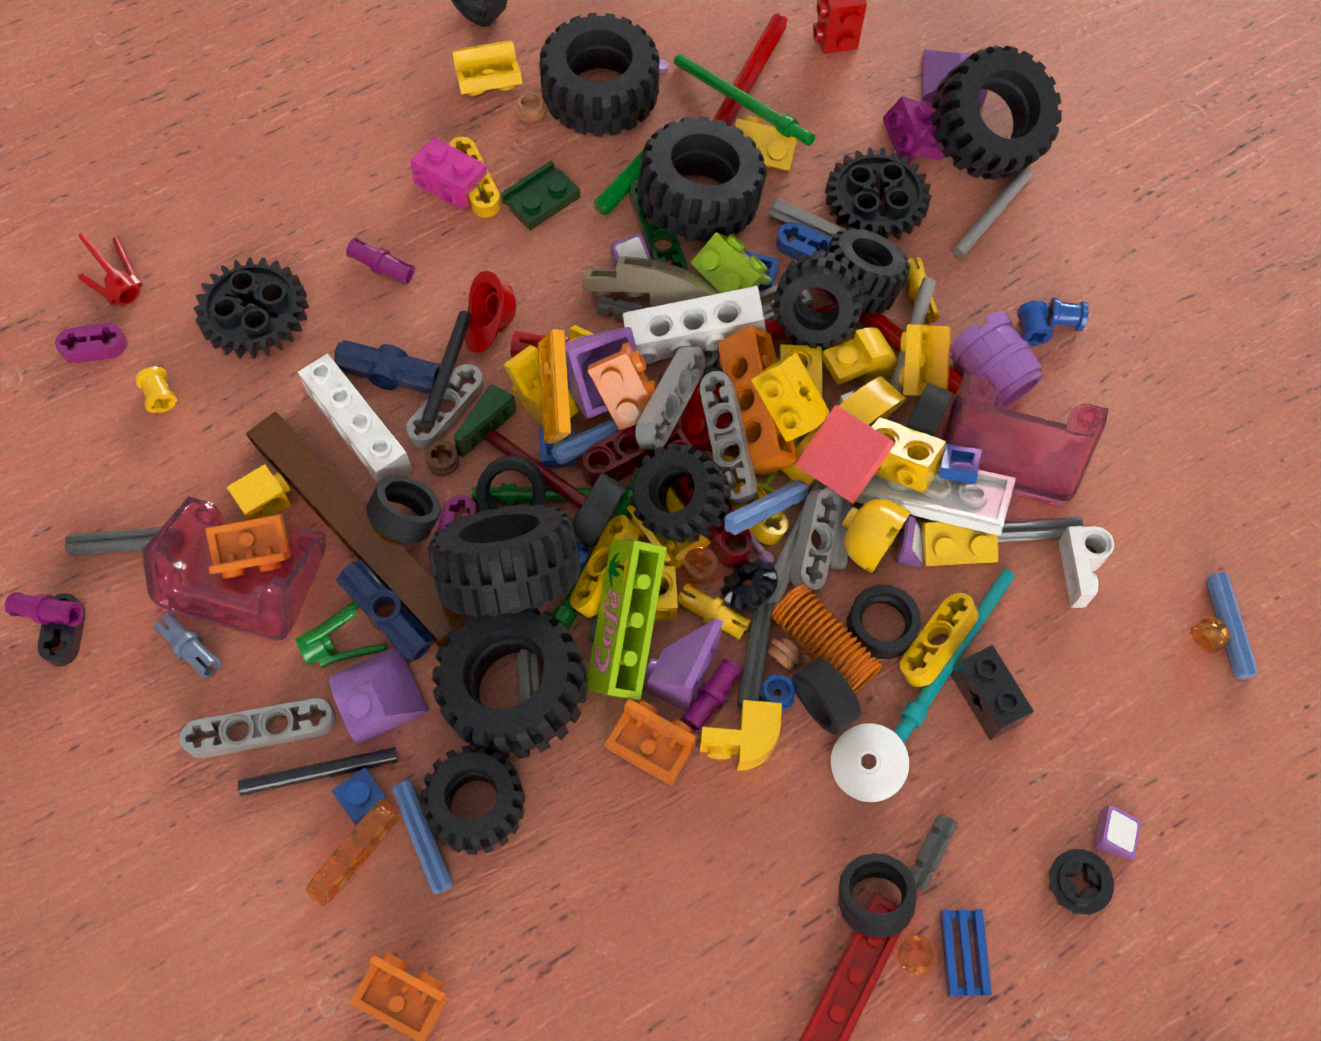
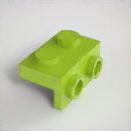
[691,232,772,293]

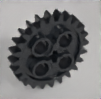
[825,148,931,240]
[194,257,309,359]

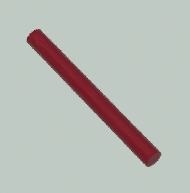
[485,429,587,509]

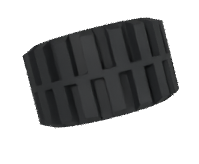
[822,228,910,314]
[773,251,864,349]
[629,444,731,543]
[420,745,525,855]

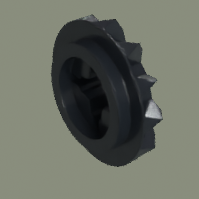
[720,558,778,610]
[1048,849,1114,915]

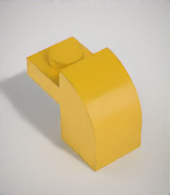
[822,327,898,386]
[503,345,579,426]
[699,700,782,771]

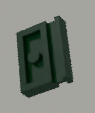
[500,161,580,231]

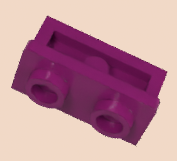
[883,97,945,165]

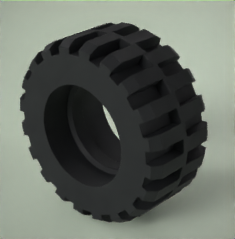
[539,13,660,137]
[931,45,1062,180]
[637,117,767,243]
[428,504,581,617]
[432,607,588,759]

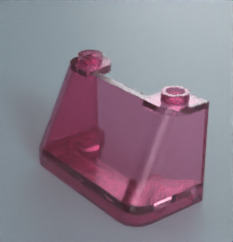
[941,373,1109,505]
[142,496,326,641]

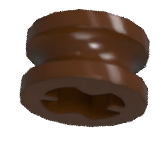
[425,440,459,476]

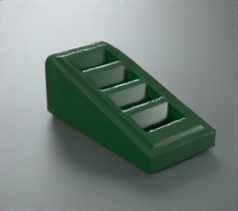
[453,384,516,457]

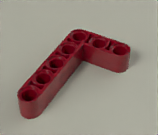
[583,423,753,569]

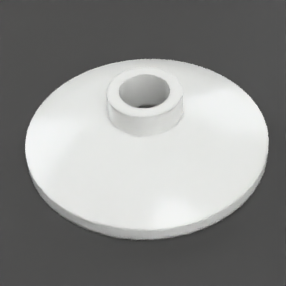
[831,723,909,802]

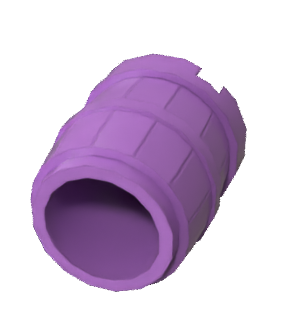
[950,311,1043,409]

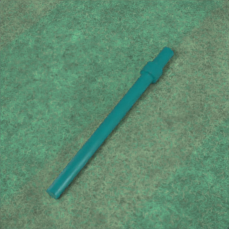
[893,569,1015,743]

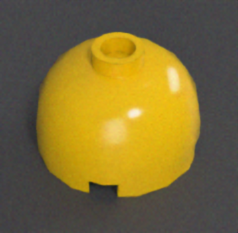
[842,499,911,574]

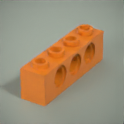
[717,325,798,477]

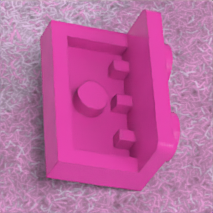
[410,137,487,210]

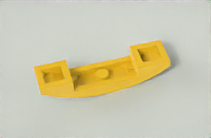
[780,376,906,490]

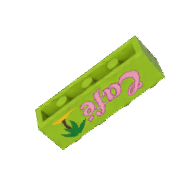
[586,539,667,700]

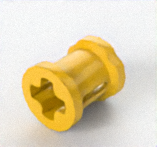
[135,367,177,413]

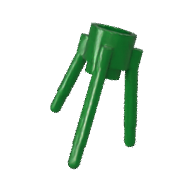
[295,601,387,668]

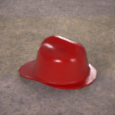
[464,270,517,353]

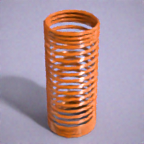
[771,584,882,694]

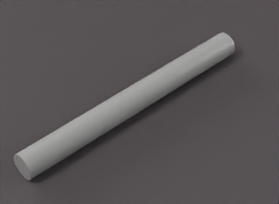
[953,167,1033,259]
[890,277,936,393]

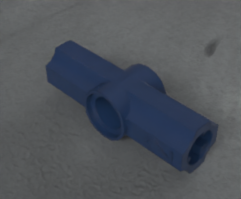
[334,340,440,394]
[336,559,435,663]

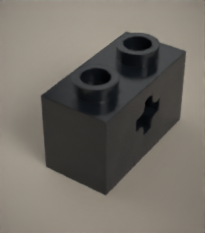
[950,645,1034,740]

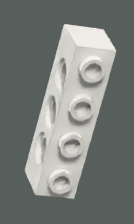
[623,286,766,364]
[298,353,413,484]

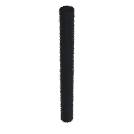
[420,311,472,429]
[238,747,398,796]

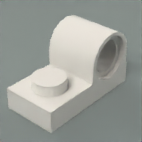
[1058,526,1114,608]

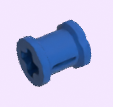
[1046,297,1089,332]
[1017,301,1053,346]

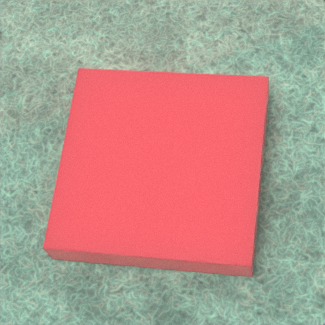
[795,405,895,504]

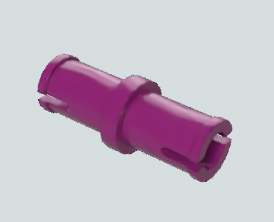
[346,237,415,285]
[5,592,84,627]
[680,659,743,734]

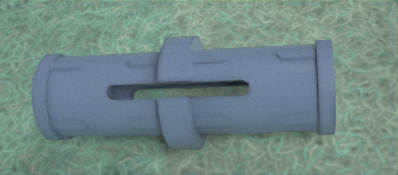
[154,612,221,679]

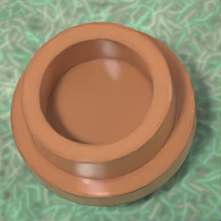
[515,92,547,122]
[767,637,802,672]

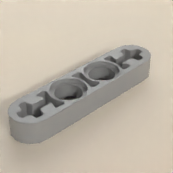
[635,347,705,449]
[700,371,757,504]
[179,698,336,758]

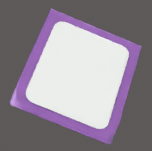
[611,233,651,266]
[895,516,923,568]
[1093,805,1141,860]

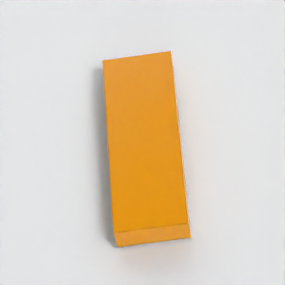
[538,329,571,444]

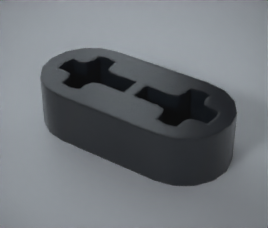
[38,593,86,667]

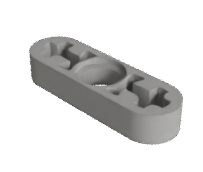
[406,364,484,449]
[790,488,842,590]

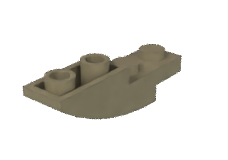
[582,256,719,306]

